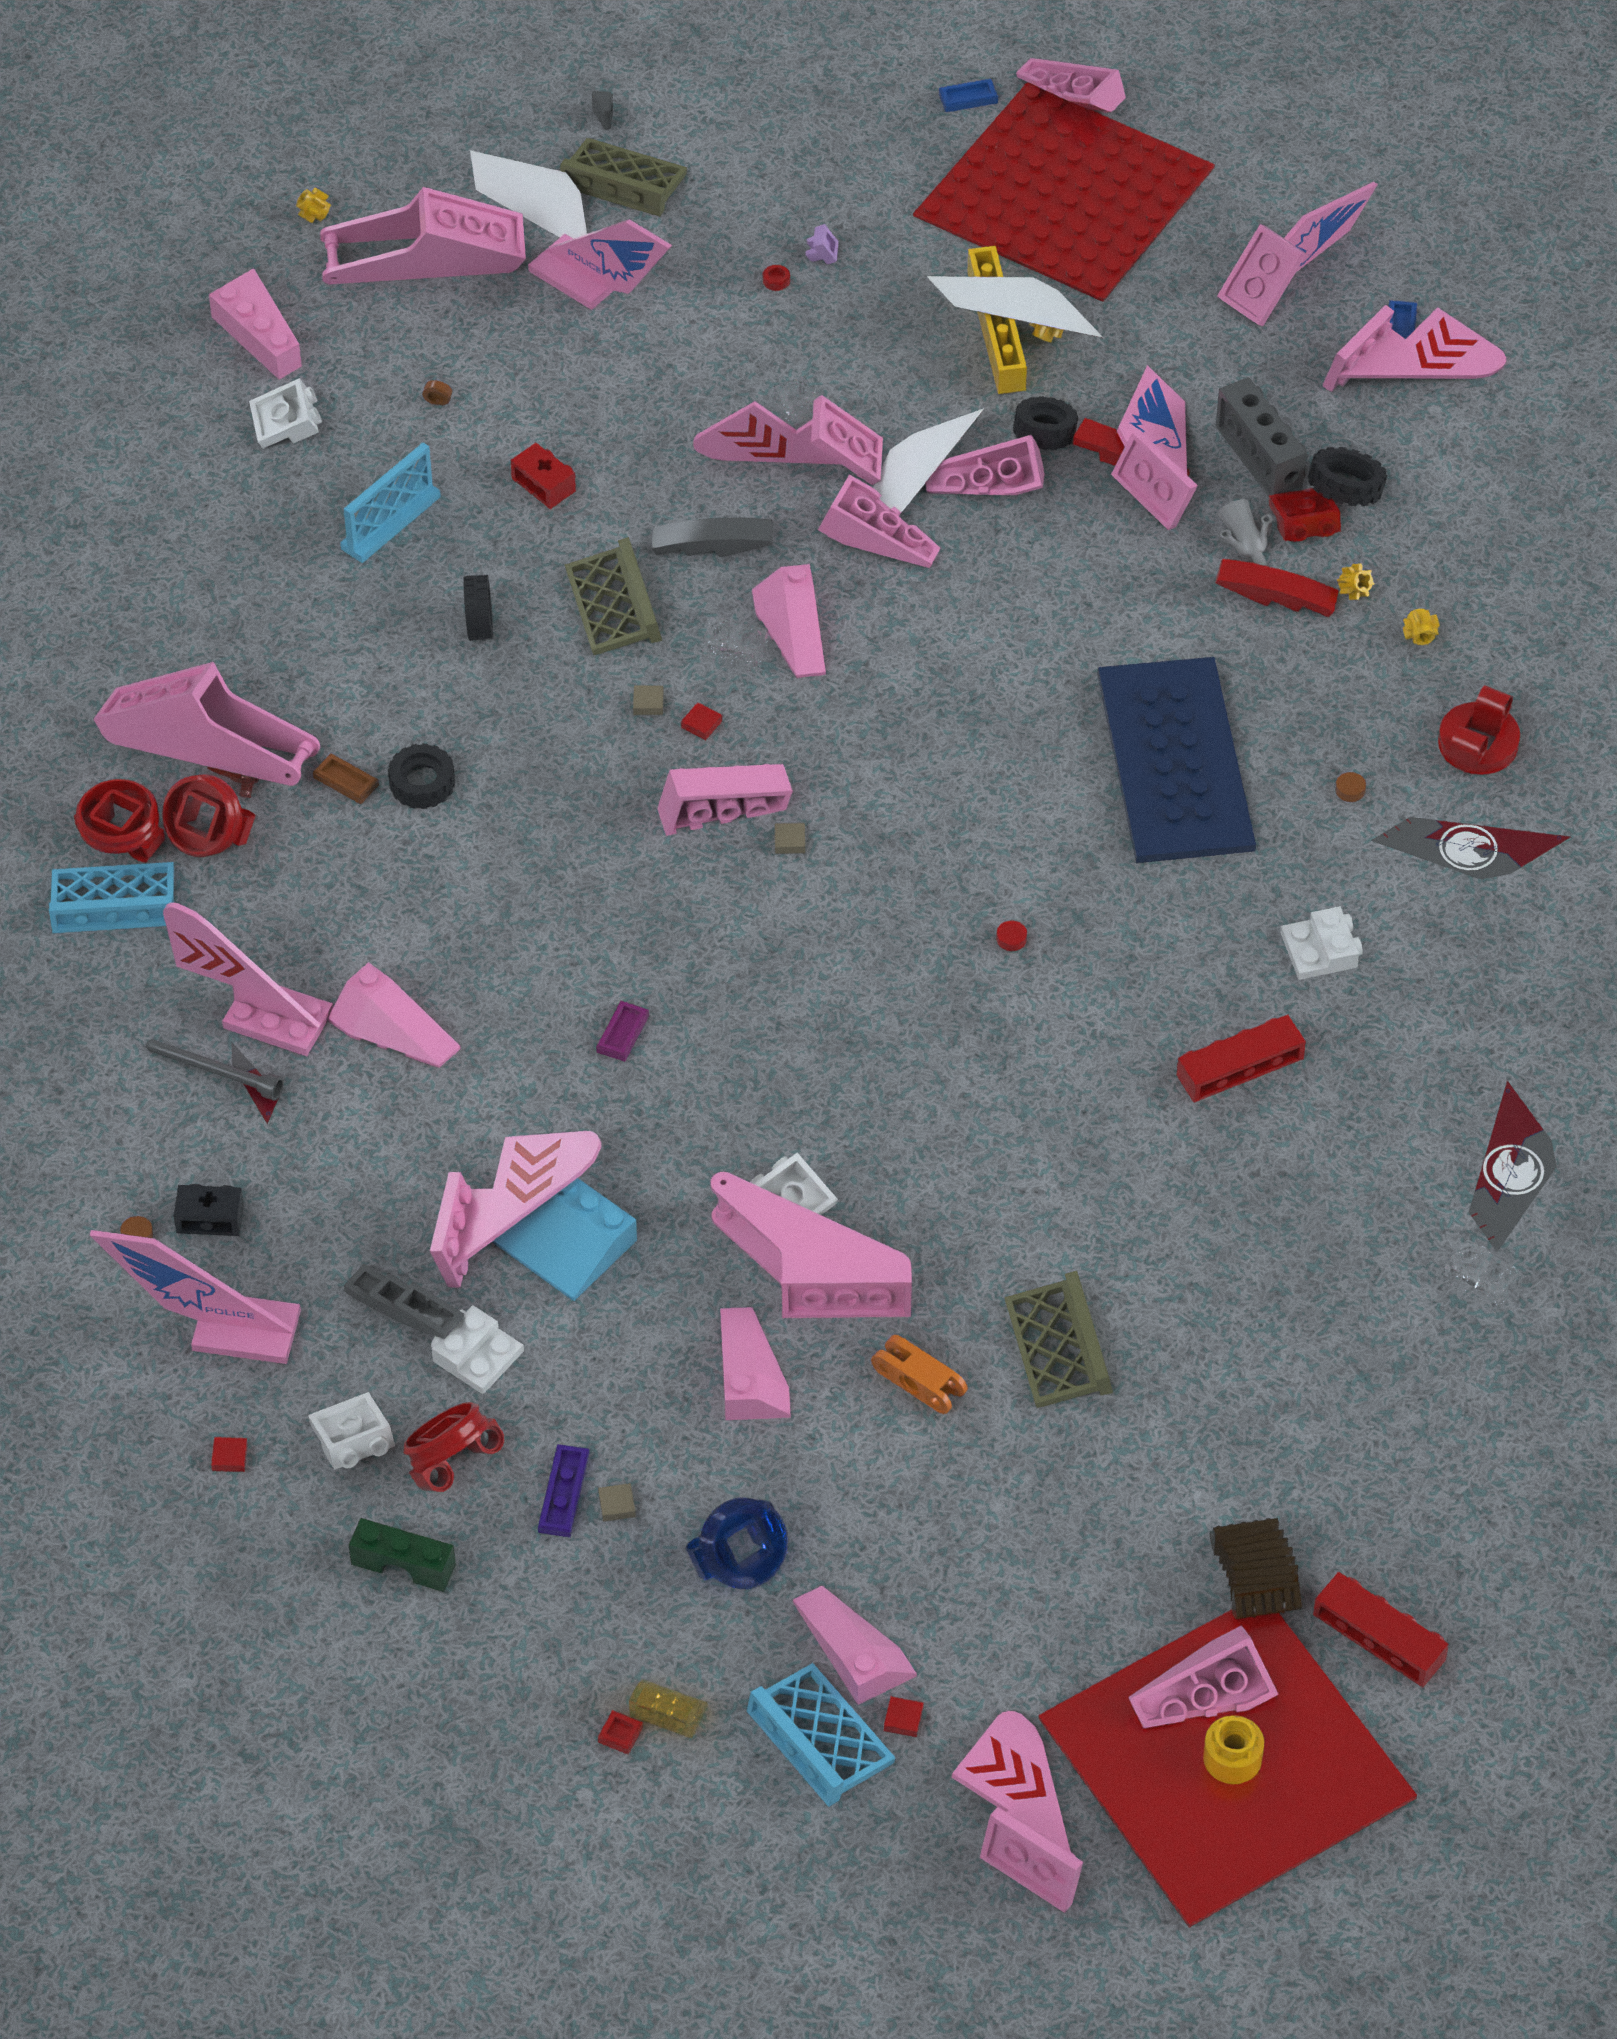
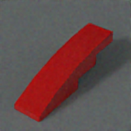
[1073,418,1190,477]
[1215,559,1339,617]

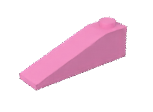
[1016,58,1126,113]
[925,435,1045,495]
[818,474,941,568]
[752,564,826,678]
[328,962,461,1068]
[720,1307,791,1420]
[793,1586,917,1705]
[1128,1625,1279,1728]

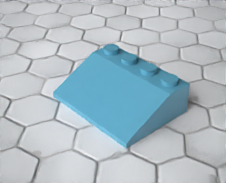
[492,1178,637,1301]

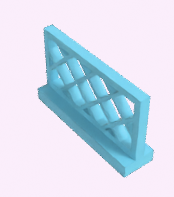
[340,443,441,563]
[49,862,174,933]
[747,1663,895,1807]

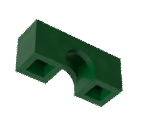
[348,1518,456,1592]

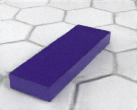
[538,1444,590,1538]

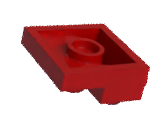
[1269,488,1341,542]

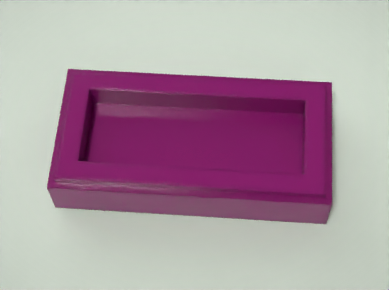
[596,1001,649,1062]

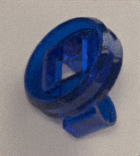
[685,1497,788,1589]

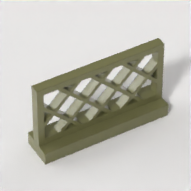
[560,137,687,217]
[565,537,662,655]
[1004,1271,1113,1408]

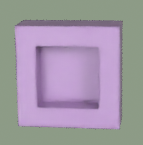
[806,224,839,264]

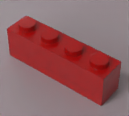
[1176,1014,1306,1103]
[1313,1571,1449,1688]

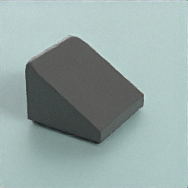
[592,91,613,130]

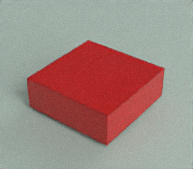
[681,702,722,740]
[211,1437,248,1472]
[884,1696,924,1737]
[598,1710,643,1755]

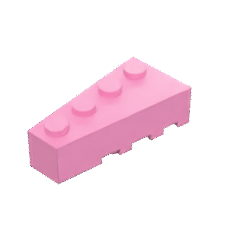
[209,268,302,380]
[657,764,793,836]

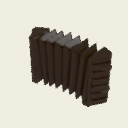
[1209,1518,1302,1619]

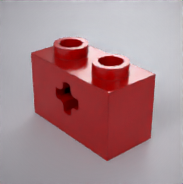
[510,442,576,509]

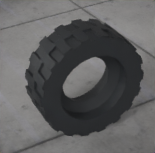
[1013,396,1078,450]
[463,575,493,641]
[388,743,455,809]

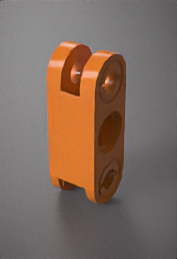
[871,1335,968,1414]

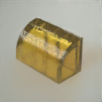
[629,1679,708,1738]

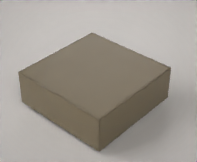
[633,685,664,715]
[775,823,805,854]
[598,1483,636,1522]

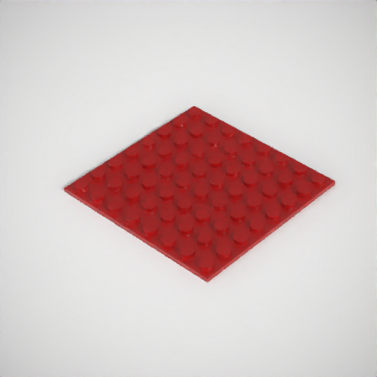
[913,82,1215,302]
[1038,1610,1417,1928]

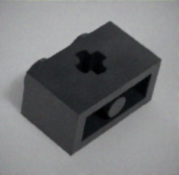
[173,1184,244,1236]

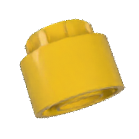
[1203,1716,1264,1784]

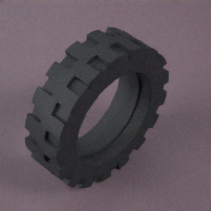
[1308,447,1387,506]

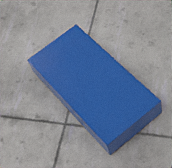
[939,79,998,112]
[1389,300,1417,339]

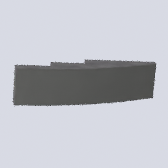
[652,517,774,557]
[344,1264,464,1339]

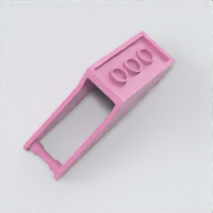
[320,187,526,284]
[94,662,320,786]
[711,1172,912,1318]

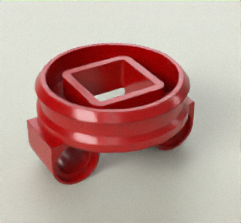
[1438,685,1520,775]
[162,774,256,857]
[74,779,165,863]
[403,1402,504,1492]

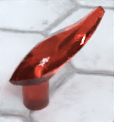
[207,766,260,798]

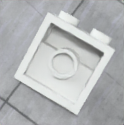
[249,378,322,449]
[1280,906,1363,980]
[750,1153,838,1215]
[431,1305,524,1394]
[308,1392,395,1470]

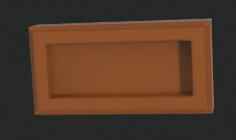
[313,753,379,804]

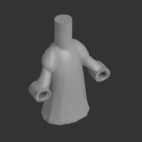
[1217,499,1272,566]

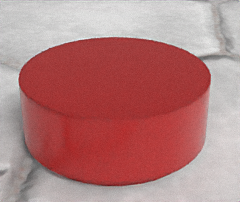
[762,265,790,291]
[996,920,1027,951]

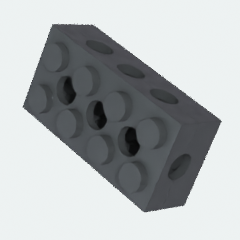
[1216,377,1308,497]

